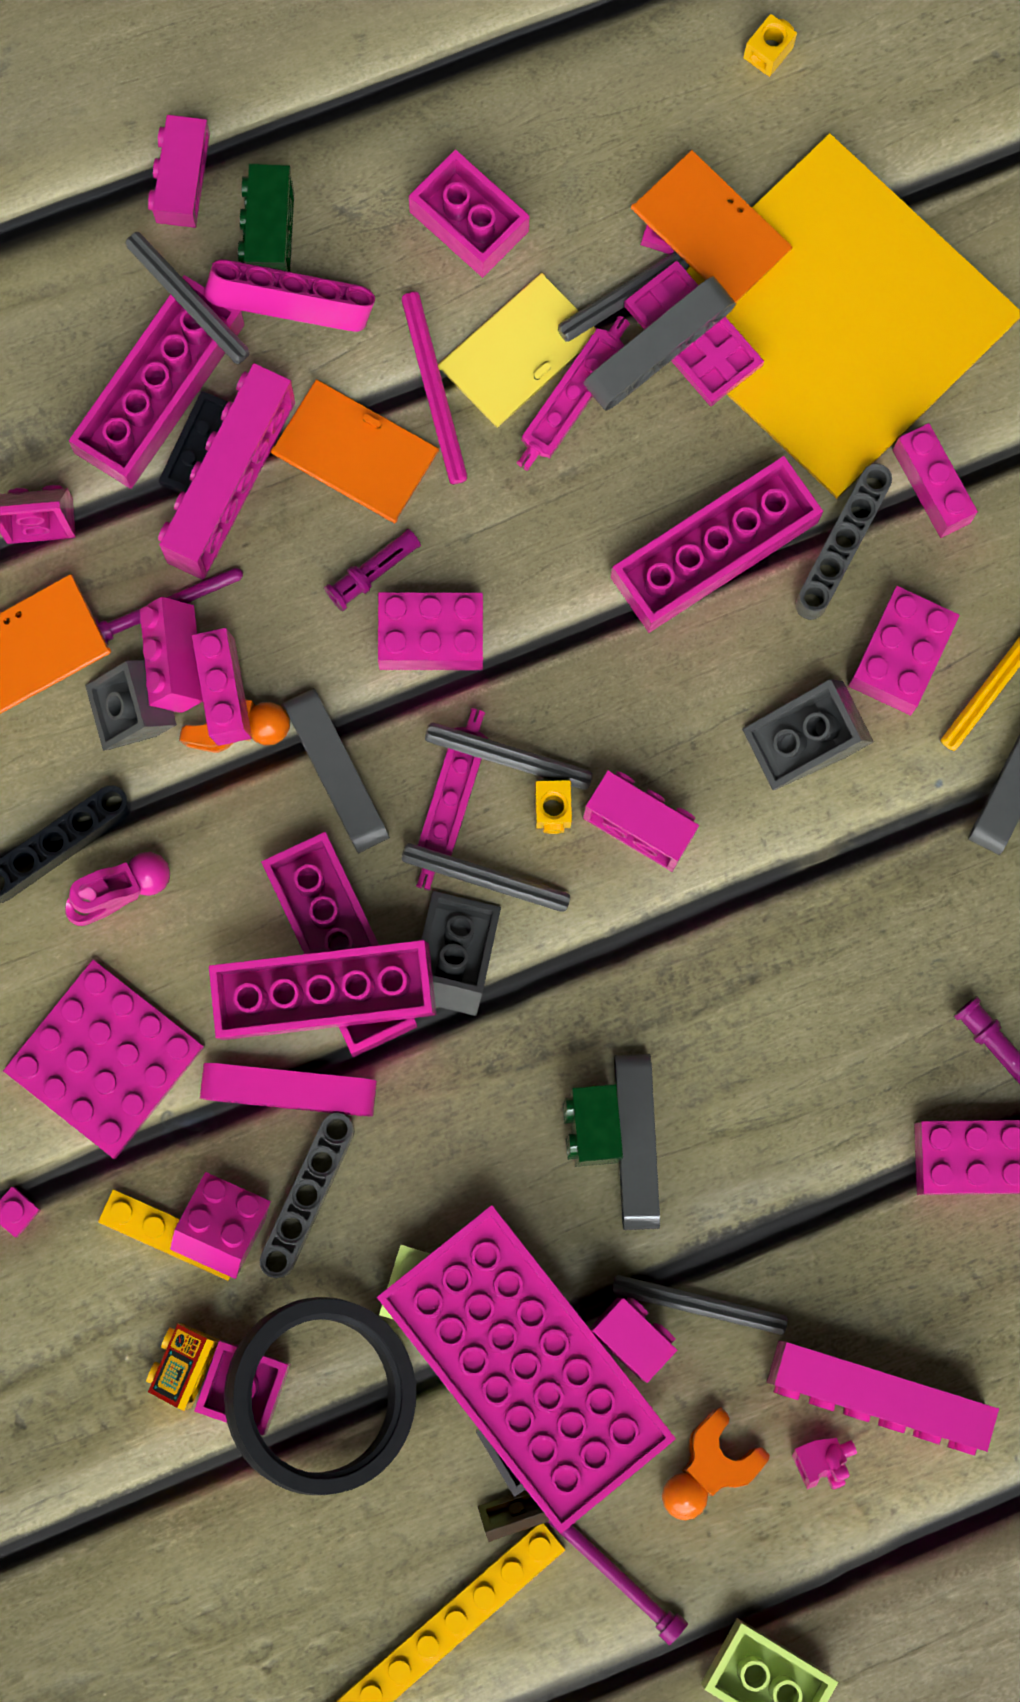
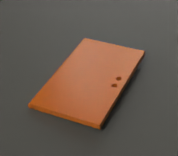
[630,150,793,304]
[270,379,439,524]
[0,574,111,714]

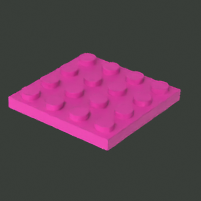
[3,960,204,1159]

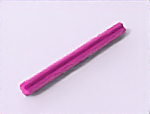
[402,292,467,485]

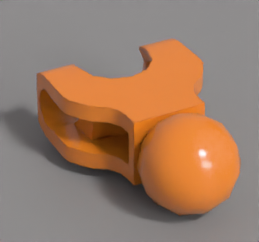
[179,699,290,753]
[662,1407,770,1521]

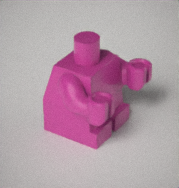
[792,1438,857,1490]

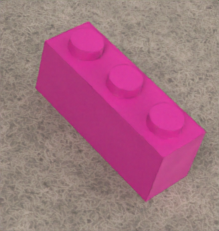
[148,115,210,228]
[892,423,978,538]
[140,597,203,713]
[192,628,252,746]

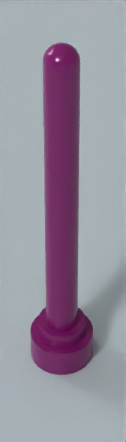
[95,568,243,645]
[548,1521,688,1646]

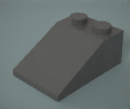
[742,679,874,790]
[421,891,501,1016]

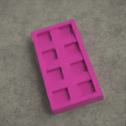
[624,261,764,407]

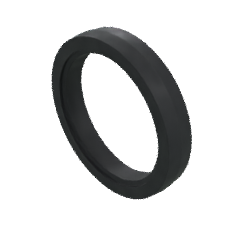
[224,1297,416,1495]

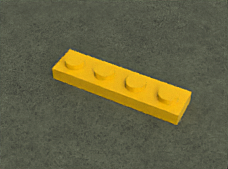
[98,1189,231,1281]

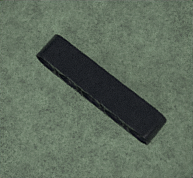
[0,785,131,903]

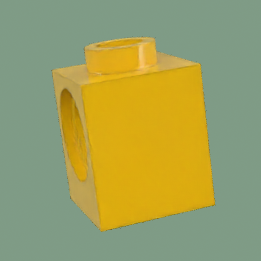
[743,14,797,77]
[535,780,572,834]

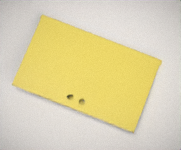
[438,273,596,428]

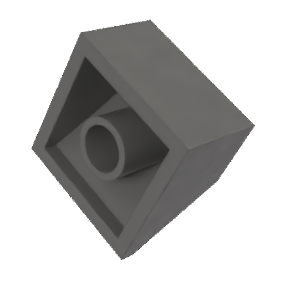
[85,660,177,751]

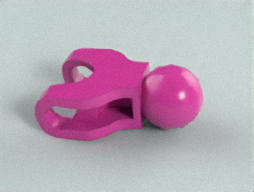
[65,852,170,926]

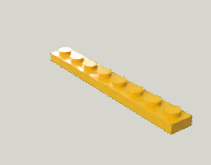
[335,1523,565,1702]

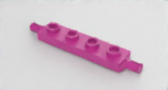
[516,316,630,471]
[416,708,488,891]

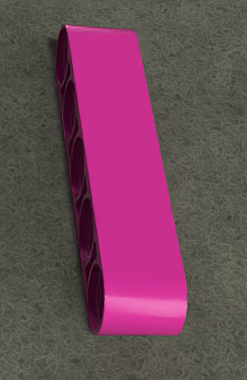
[204,259,375,332]
[199,1063,377,1117]

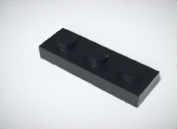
[159,390,228,493]

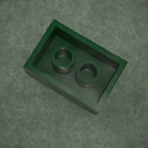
[238,164,295,272]
[563,1084,623,1167]

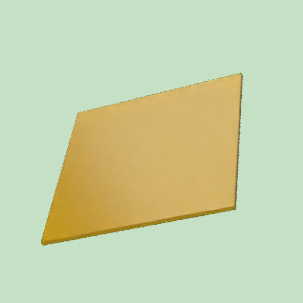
[686,133,1020,499]

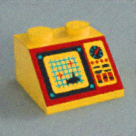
[146,1323,220,1411]

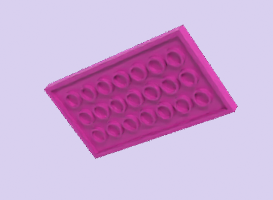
[377,1205,676,1534]

